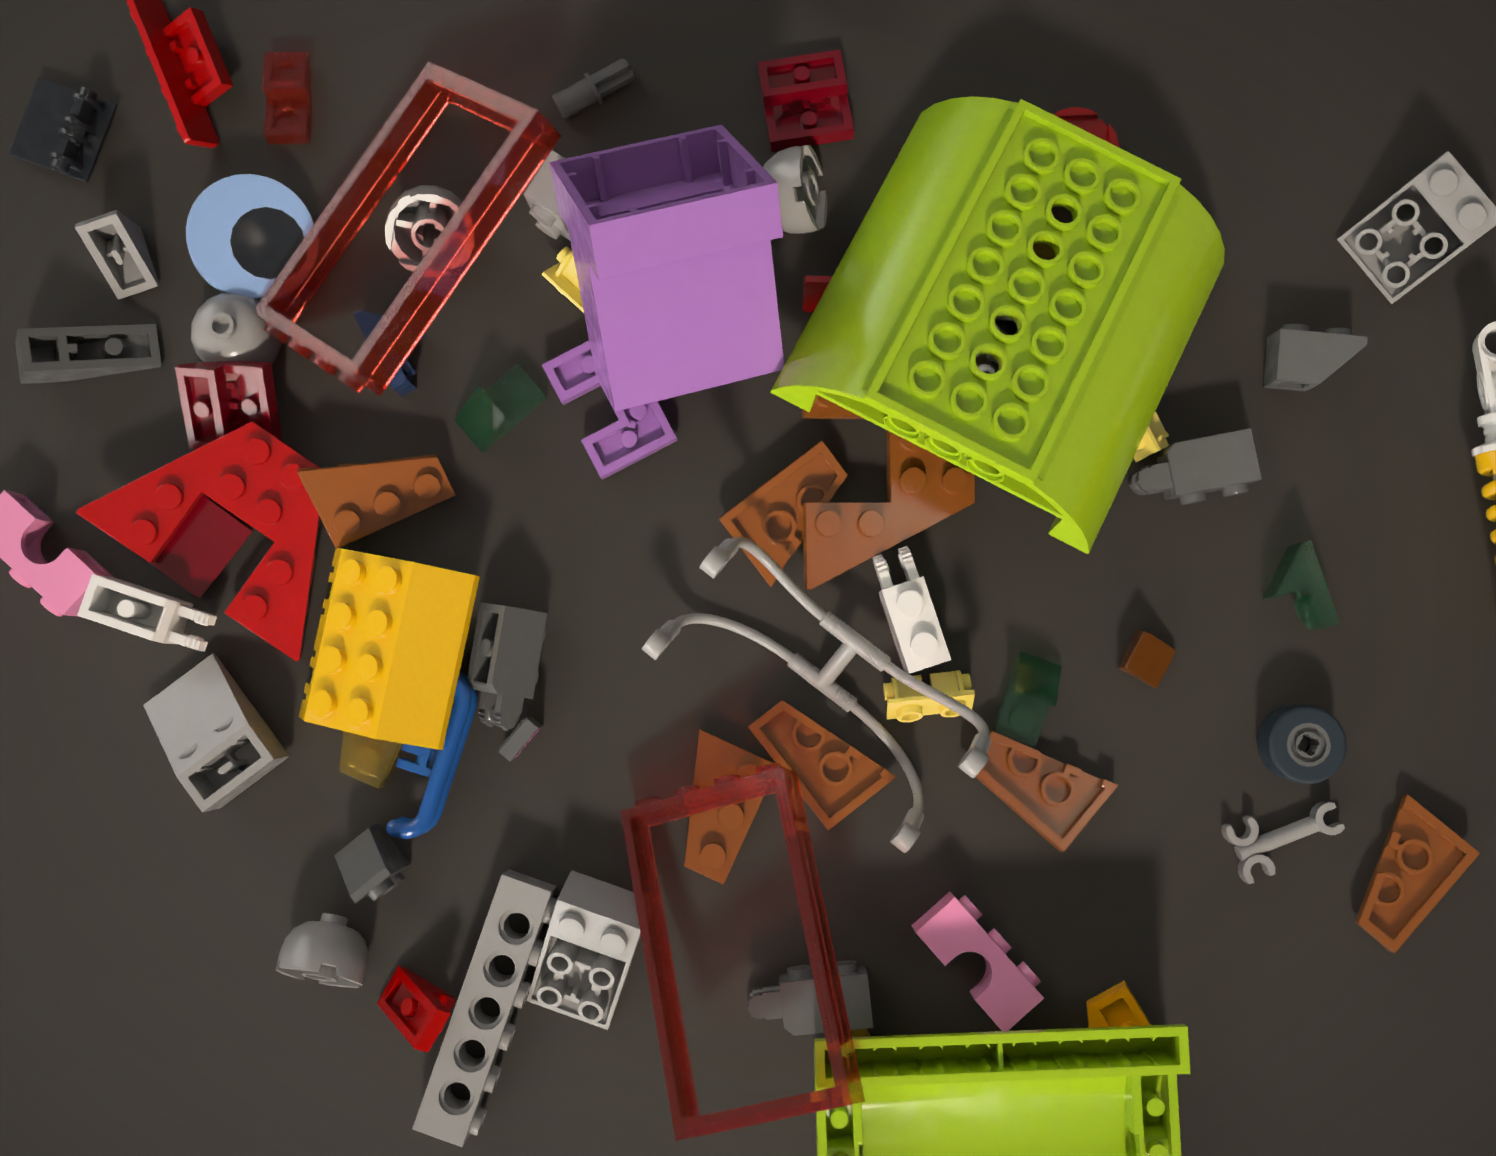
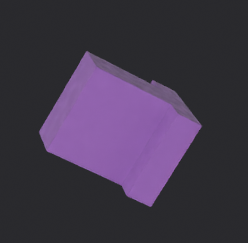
[549,124,784,412]

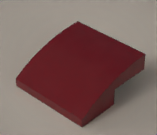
[757,49,854,152]
[175,361,283,449]
[150,494,253,599]

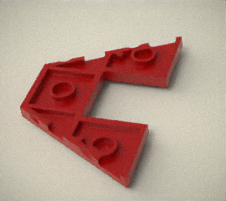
[75,421,321,662]

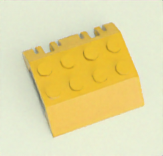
[299,548,480,750]

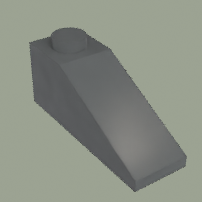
[15,324,162,384]

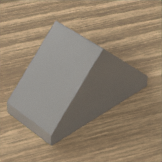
[75,210,159,300]

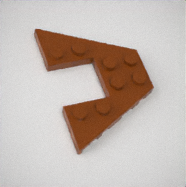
[801,331,975,590]

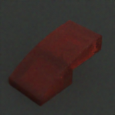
[261,52,311,144]

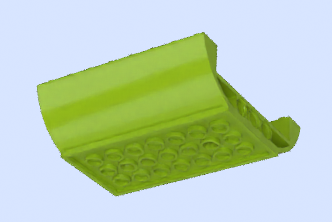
[770,96,1225,554]

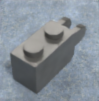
[1128,428,1262,505]
[467,602,548,731]
[746,960,873,1036]

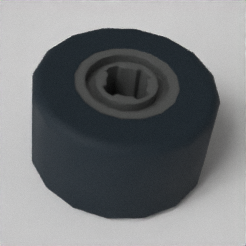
[1257,705,1347,784]

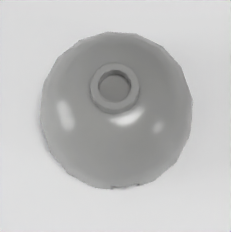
[763,145,828,234]
[385,185,473,275]
[191,292,282,365]
[276,913,368,988]

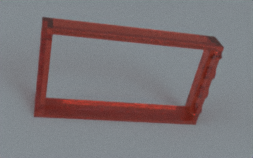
[256,62,561,396]

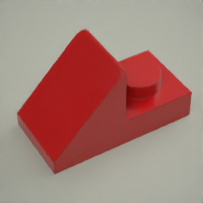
[376,966,456,1052]

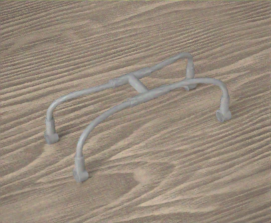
[642,537,991,853]

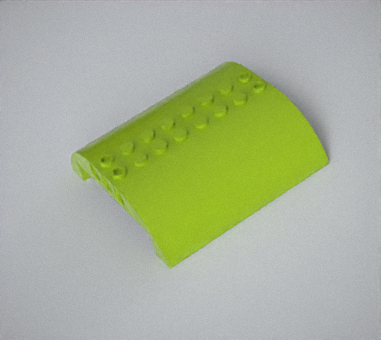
[814,1024,1190,1156]

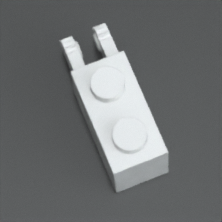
[872,546,951,674]
[77,574,217,652]

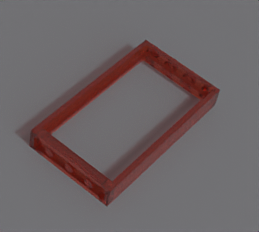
[620,763,865,1141]

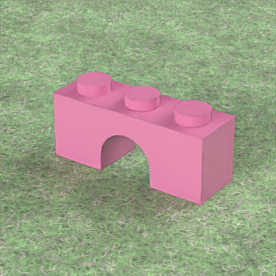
[0,490,113,617]
[911,891,1044,1031]

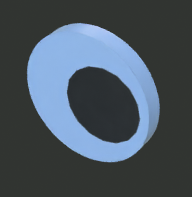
[186,174,316,301]

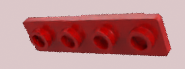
[126,0,233,148]

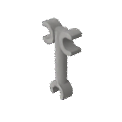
[1221,801,1345,884]

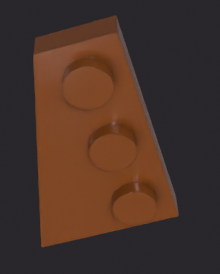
[718,441,847,587]
[297,454,456,549]
[748,700,897,830]
[975,731,1118,852]
[1355,794,1480,953]

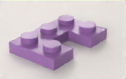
[542,340,678,480]

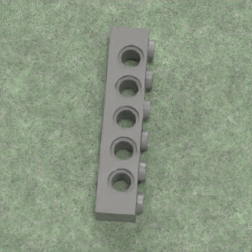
[412,869,557,1147]

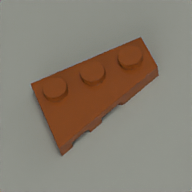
[684,729,778,885]

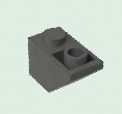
[1263,324,1368,392]
[334,824,411,903]

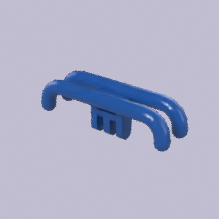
[386,671,478,839]

